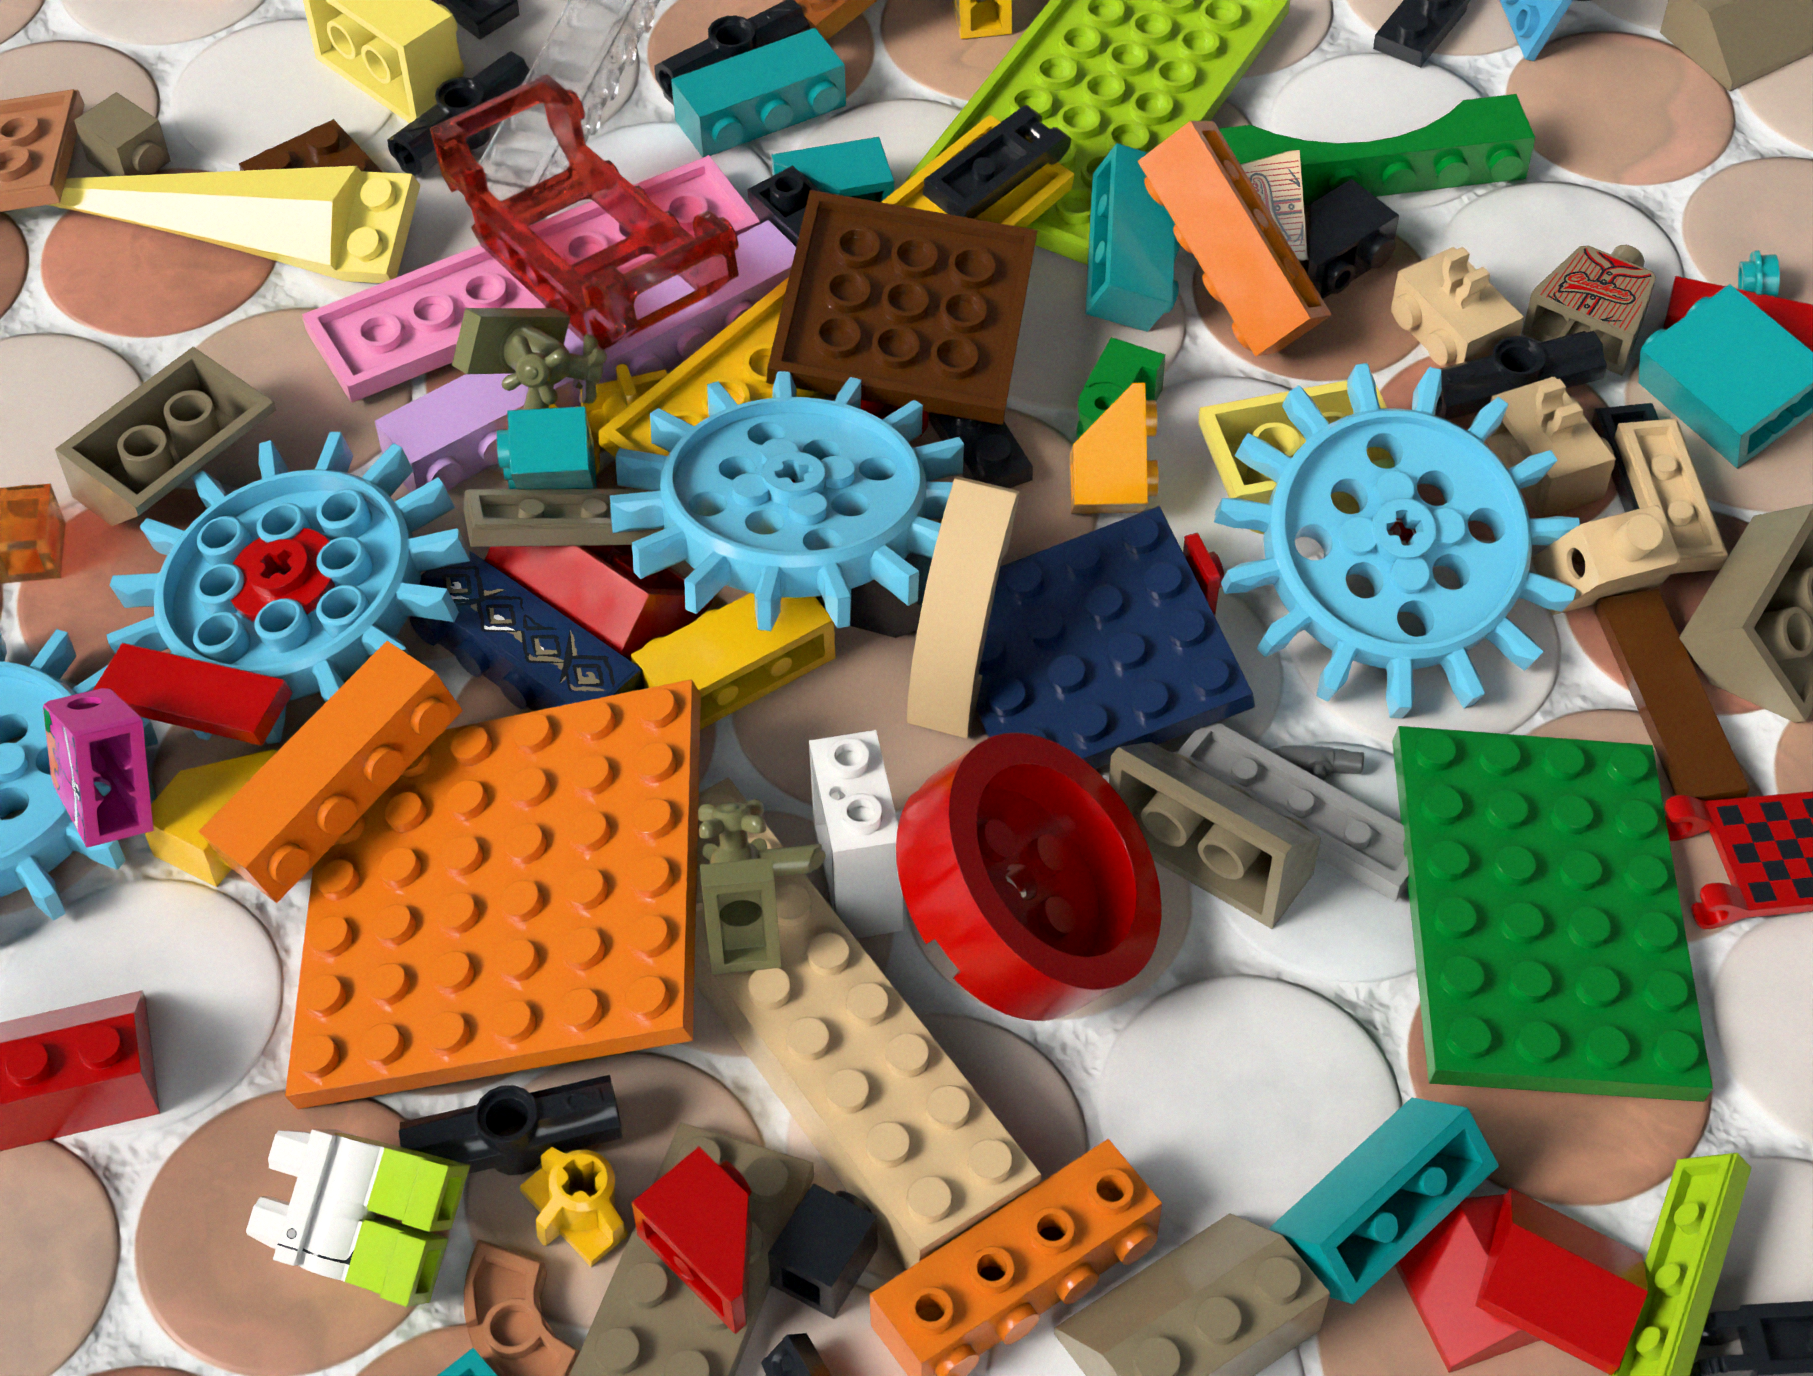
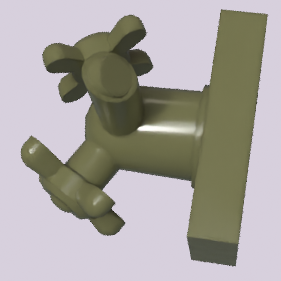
[452,308,607,410]
[698,799,826,975]

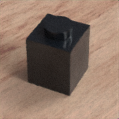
[768,1183,878,1319]

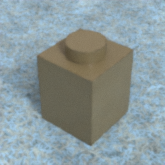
[74,92,171,176]

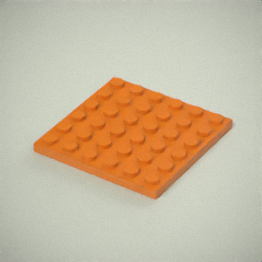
[285,679,701,1109]

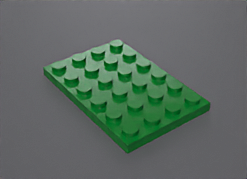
[1392,726,1713,1102]

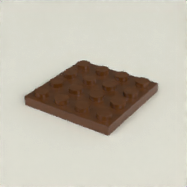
[766,190,1038,425]

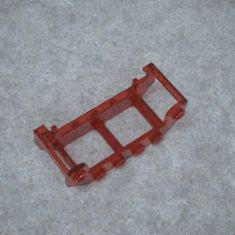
[430,74,739,351]

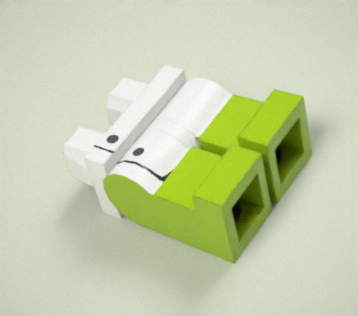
[246,1129,470,1307]

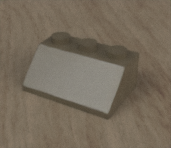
[1660,0,1813,91]
[55,347,276,526]
[1679,504,1813,723]
[1109,742,1321,929]
[1054,1213,1330,1376]

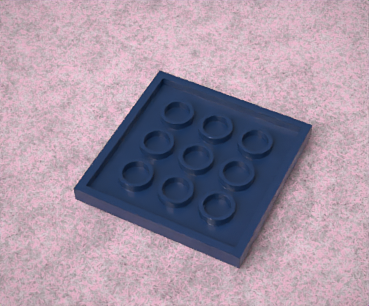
[976,506,1255,769]

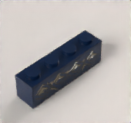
[410,550,644,711]

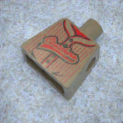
[1522,245,1656,376]

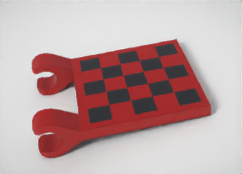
[1665,791,1813,929]

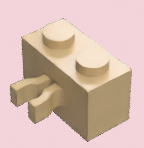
[1391,247,1524,367]
[1485,376,1616,518]

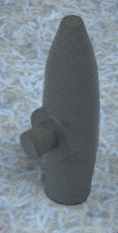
[1267,745,1364,781]

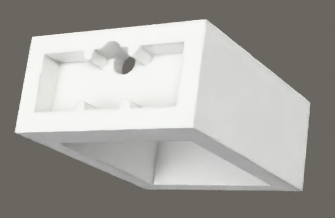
[809,730,903,939]

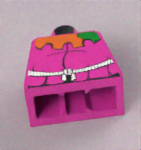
[43,688,154,848]

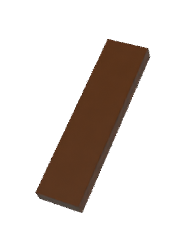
[1595,589,1750,801]

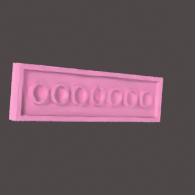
[302,155,761,403]

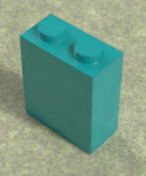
[1638,284,1813,469]

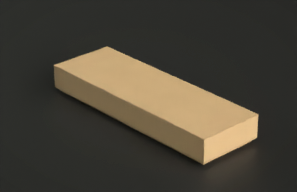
[1614,418,1728,574]

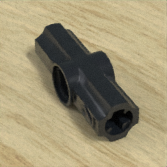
[654,0,810,106]
[387,51,537,178]
[1435,331,1607,420]
[398,1075,623,1175]

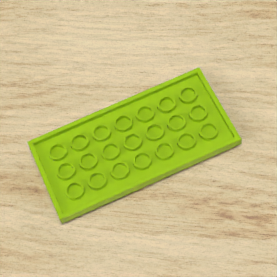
[905,0,1290,265]

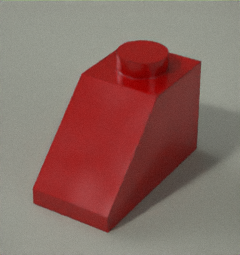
[631,1146,752,1334]

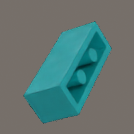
[671,28,846,158]
[1085,143,1180,332]
[497,406,597,489]
[1268,1097,1499,1304]

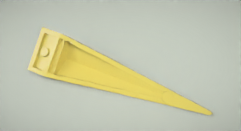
[49,166,421,283]

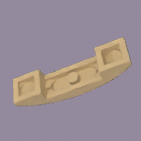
[907,476,1020,739]

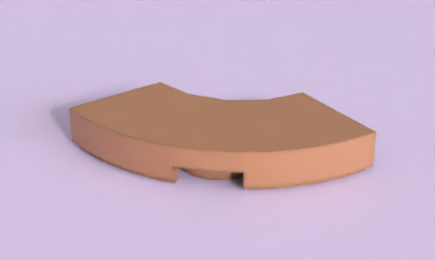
[464,1239,580,1376]

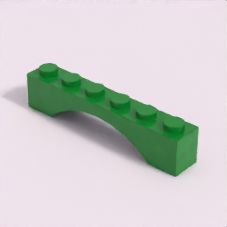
[1218,94,1536,205]

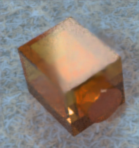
[0,483,66,584]

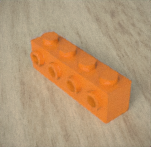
[1138,121,1332,357]
[198,641,463,904]
[869,1139,1162,1376]

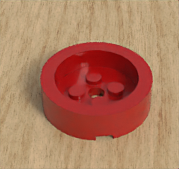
[896,733,1162,1021]

